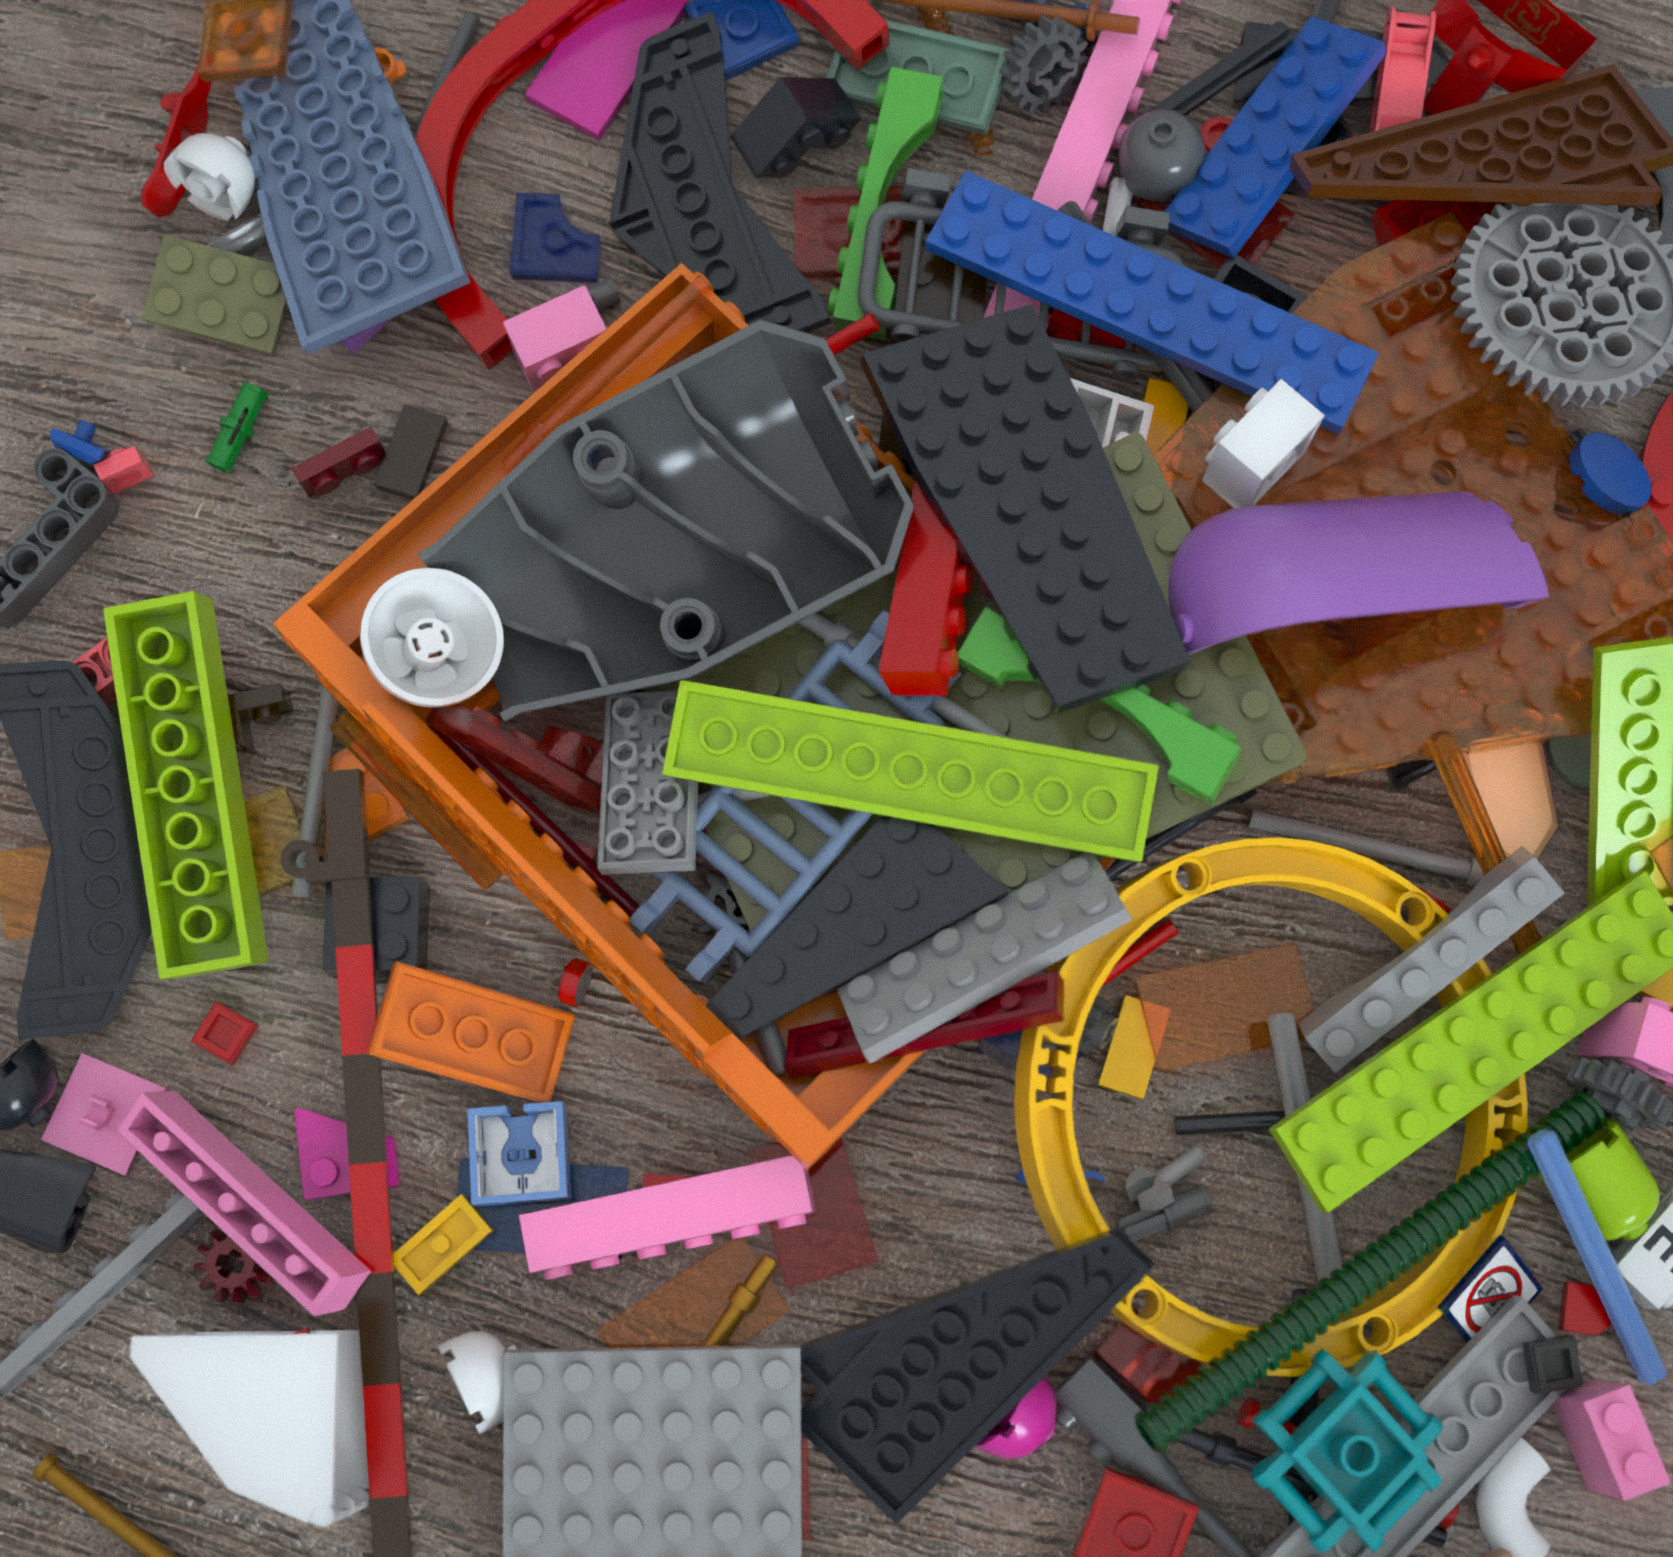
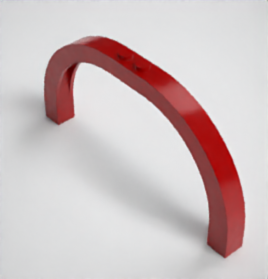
[416,0,890,370]

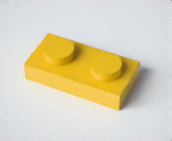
[393,1194,494,1295]

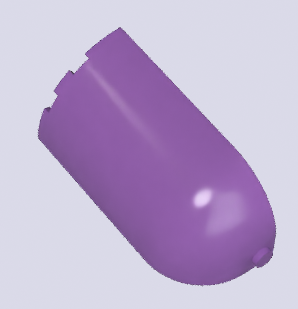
[1168,491,1549,655]

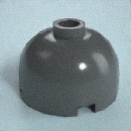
[1117,109,1206,202]

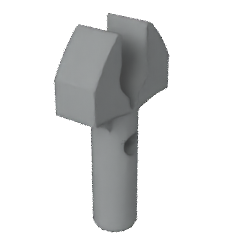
[1125,1146,1206,1211]

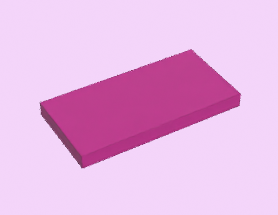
[525,0,688,141]

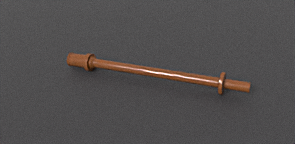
[870,0,1140,41]

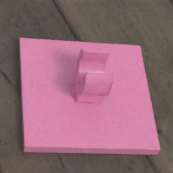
[41,1053,167,1176]

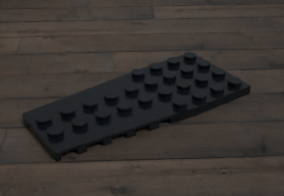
[860,304,1190,714]

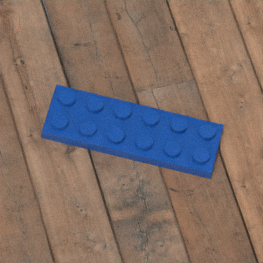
[1165,16,1387,258]

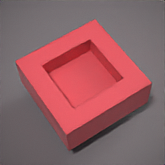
[93,446,154,495]

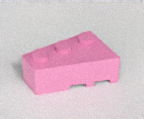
[1577,997,1673,1089]

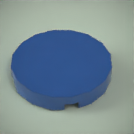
[1569,432,1652,515]

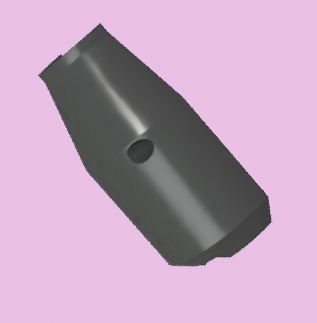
[418,320,914,722]

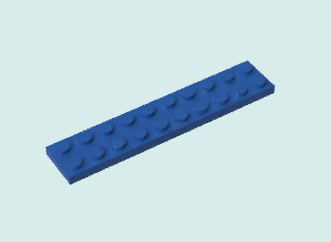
[925,170,1379,435]

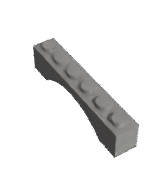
[1298,846,1565,1073]

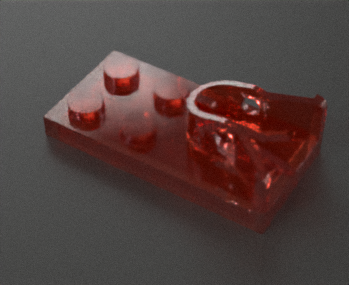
[425,704,604,815]

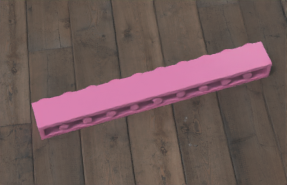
[983,0,1182,333]

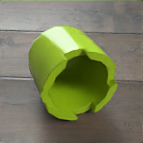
[1537,1118,1659,1241]

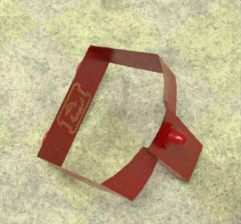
[1423,0,1597,115]

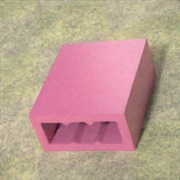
[1552,1379,1671,1501]

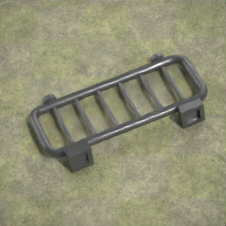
[857,168,1187,381]

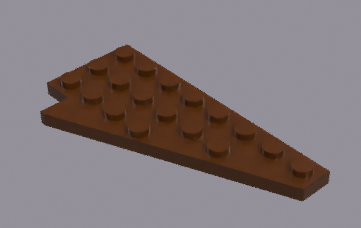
[1289,64,1673,207]

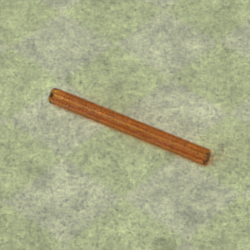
[1427,729,1541,955]

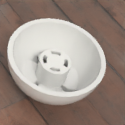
[360,568,504,708]

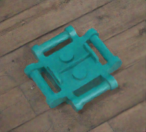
[1251,1349,1443,1553]

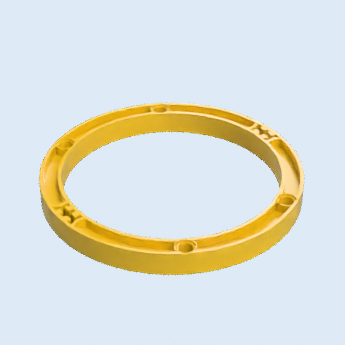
[1014,838,1528,1377]

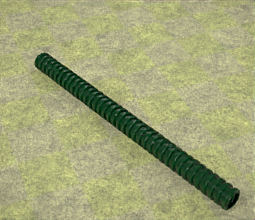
[1134,1091,1606,1454]

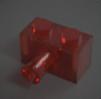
[1093,1307,1203,1404]

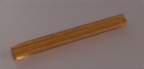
[330,712,502,890]

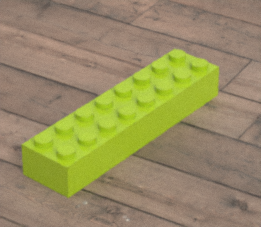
[103,591,269,979]

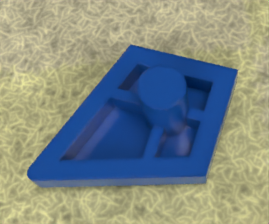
[49,419,111,464]

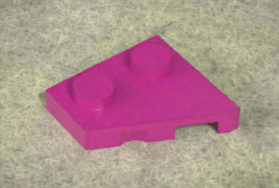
[294,1108,401,1201]

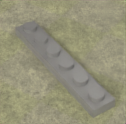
[0,1191,205,1402]

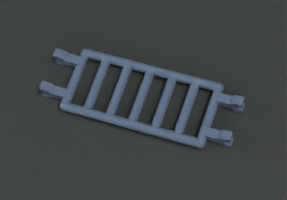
[630,609,962,983]

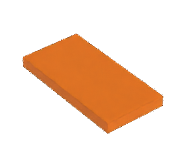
[366,962,575,1103]

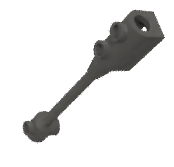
[1054,1350,1257,1557]

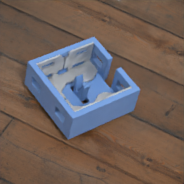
[467,1101,572,1207]

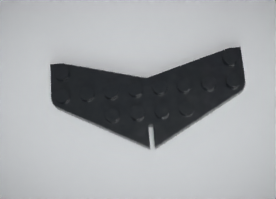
[609,11,831,333]
[0,661,152,1040]

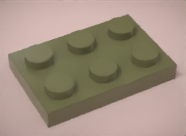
[141,234,288,357]

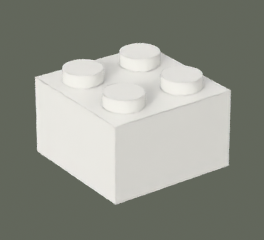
[1202,379,1325,508]

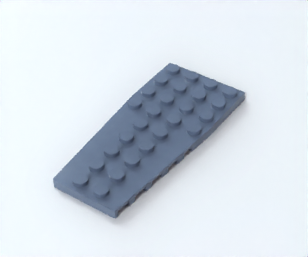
[220,0,471,354]

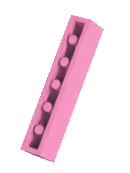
[117,1091,371,1316]
[519,1156,816,1280]

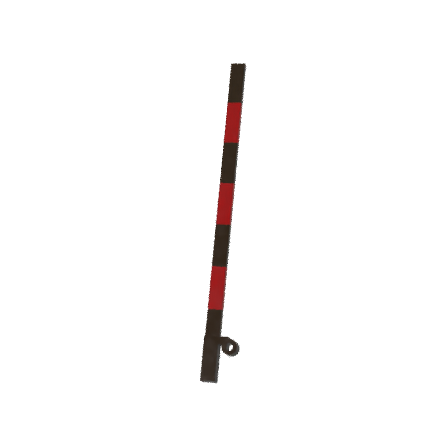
[280,769,413,1557]

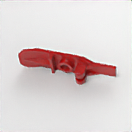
[141,53,218,218]

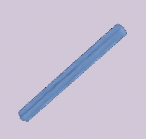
[1528,1129,1667,1385]

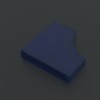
[510,192,601,283]

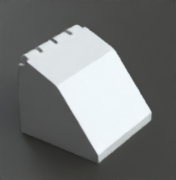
[130,1330,370,1527]

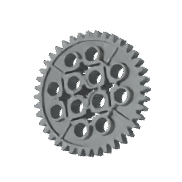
[1451,202,1673,408]

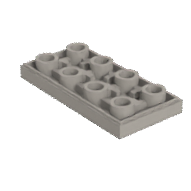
[597,690,698,875]

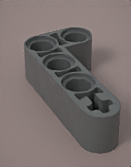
[0,448,119,627]

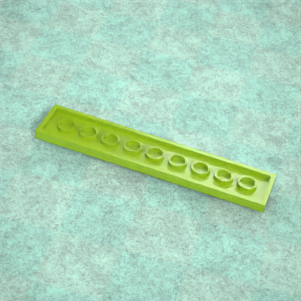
[662,680,1159,863]
[1269,871,1673,1213]

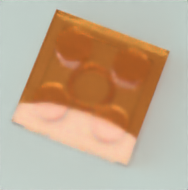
[197,0,294,82]

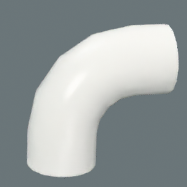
[1475,1438,1551,1557]

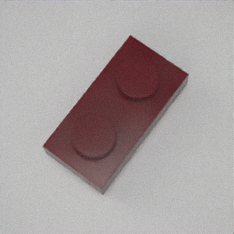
[291,426,386,498]

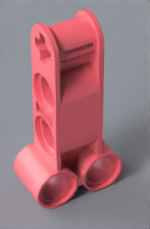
[1369,6,1436,133]

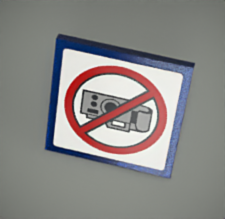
[1437,1235,1543,1344]

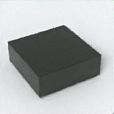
[1522,1334,1583,1394]

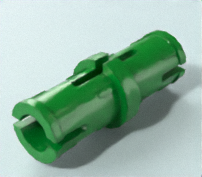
[204,382,269,474]

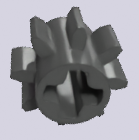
[1078,995,1118,1054]

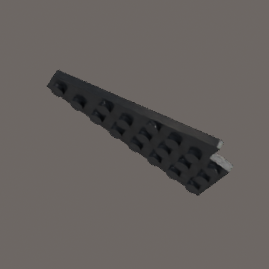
[800,1227,1155,1524]

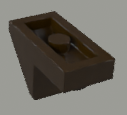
[228,683,294,755]

